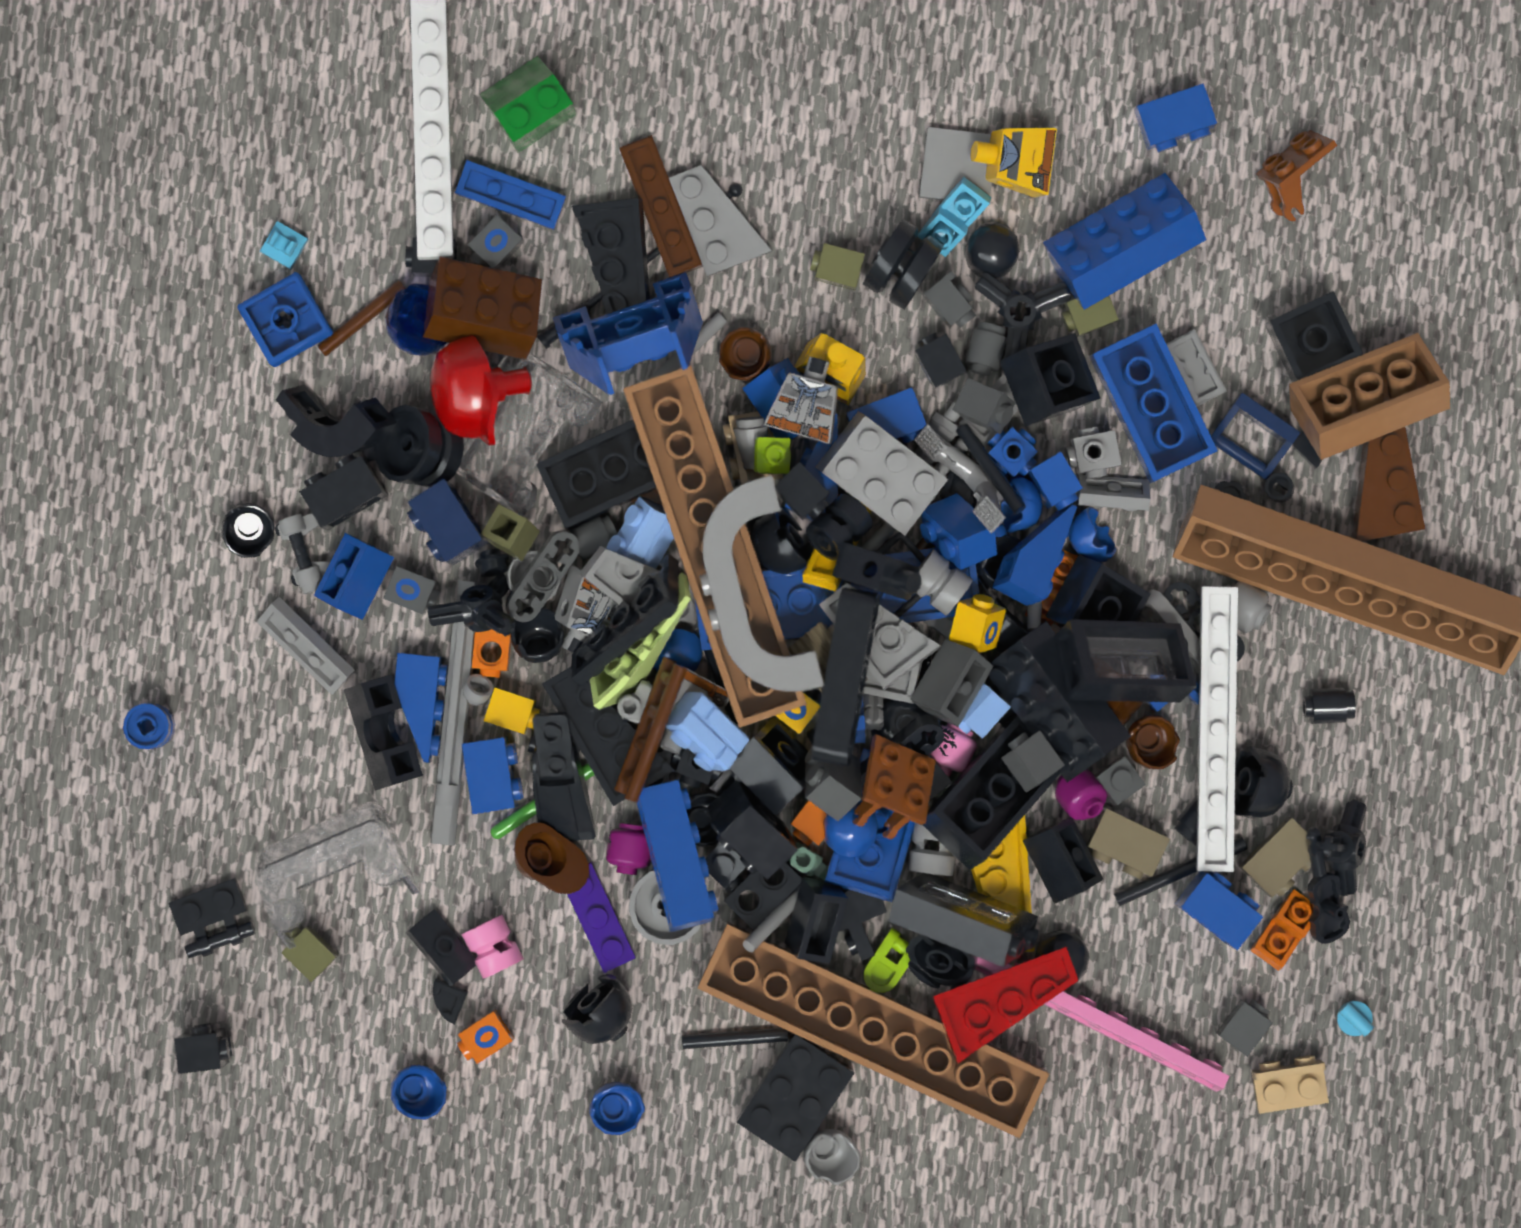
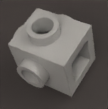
[1066,427,1122,479]

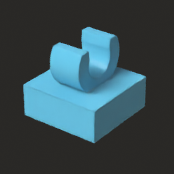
[260,221,309,270]

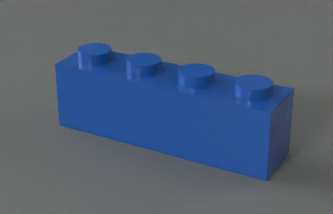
[637,780,718,932]

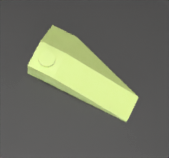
[590,573,691,709]

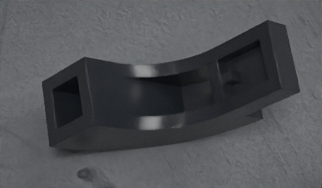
[275,384,397,457]

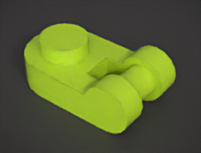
[864,927,910,993]

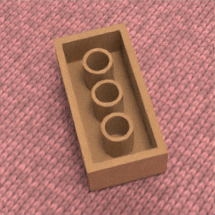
[1289,333,1450,460]

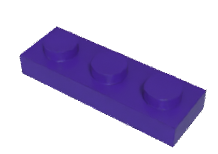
[567,862,636,973]

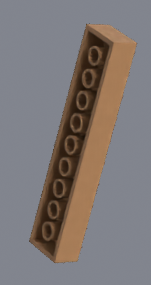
[623,365,807,728]
[1172,485,1521,675]
[697,922,1049,1138]

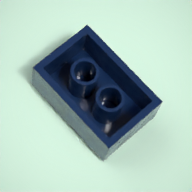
[407,479,489,565]

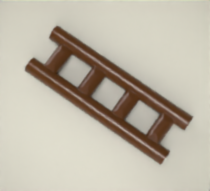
[614,657,687,803]

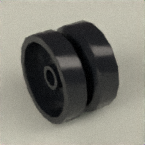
[862,219,945,310]
[374,405,464,487]

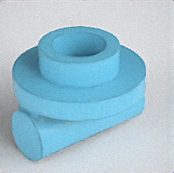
[1337,1001,1374,1037]

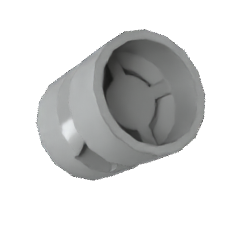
[916,550,973,616]
[908,822,955,876]

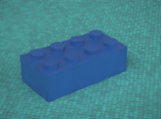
[1043,173,1207,310]
[1089,324,1218,484]

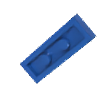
[455,160,566,230]

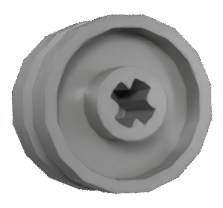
[629,869,701,945]

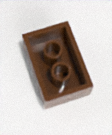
[423,256,542,360]

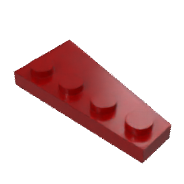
[932,947,1079,1064]

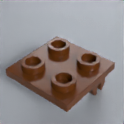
[1256,130,1338,221]
[852,735,936,840]

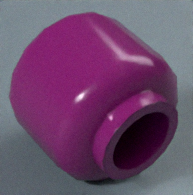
[1055,769,1107,820]
[606,823,651,875]

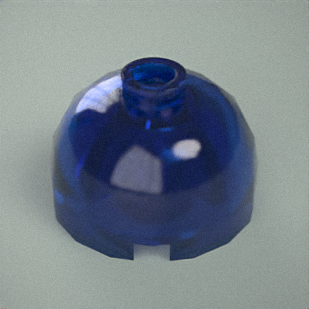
[385,283,447,356]

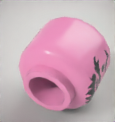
[928,723,977,776]

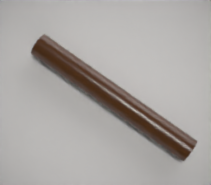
[318,280,408,357]

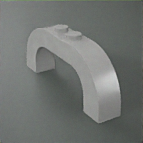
[699,476,824,692]

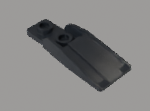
[532,712,596,841]

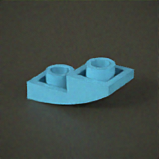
[918,177,991,257]

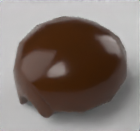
[719,327,772,381]
[1126,715,1180,769]

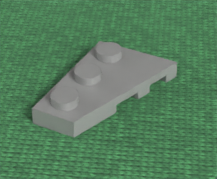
[819,583,941,690]

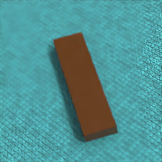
[619,135,703,278]

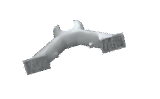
[914,424,1006,533]

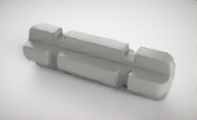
[864,694,884,730]

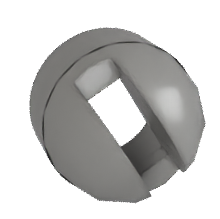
[463,674,494,705]

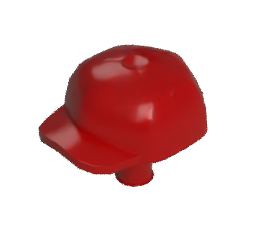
[430,335,532,446]

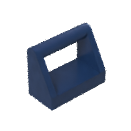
[1211,393,1301,480]

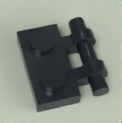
[168,878,256,959]

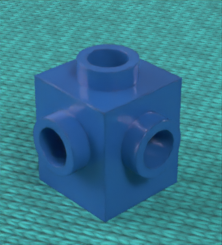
[987,427,1038,478]

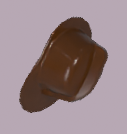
[513,822,589,894]

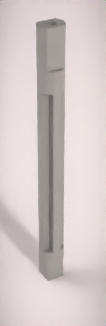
[430,580,480,846]

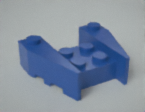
[553,272,703,395]

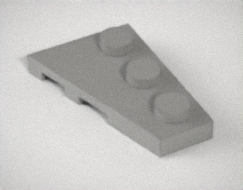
[669,165,772,277]

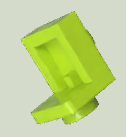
[754,437,791,474]

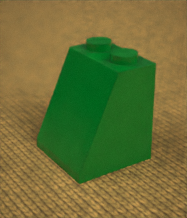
[479,56,576,153]

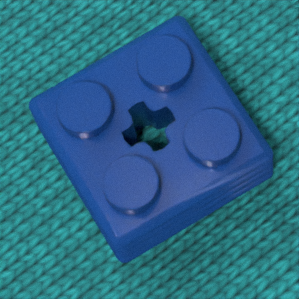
[237,272,333,367]

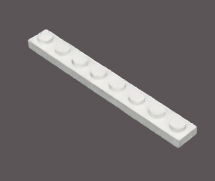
[410,0,454,260]
[1196,587,1238,872]

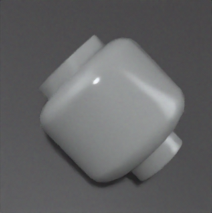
[1226,582,1272,633]

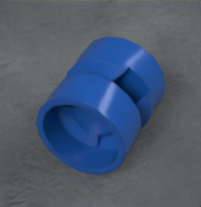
[123,703,175,749]

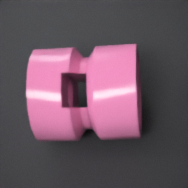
[461,914,524,979]

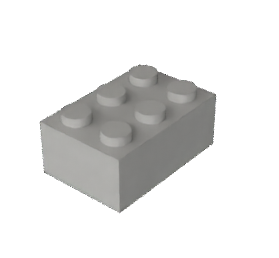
[816,411,948,536]

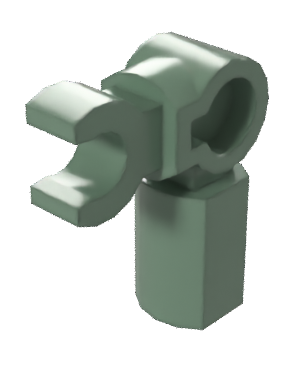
[788,841,829,881]

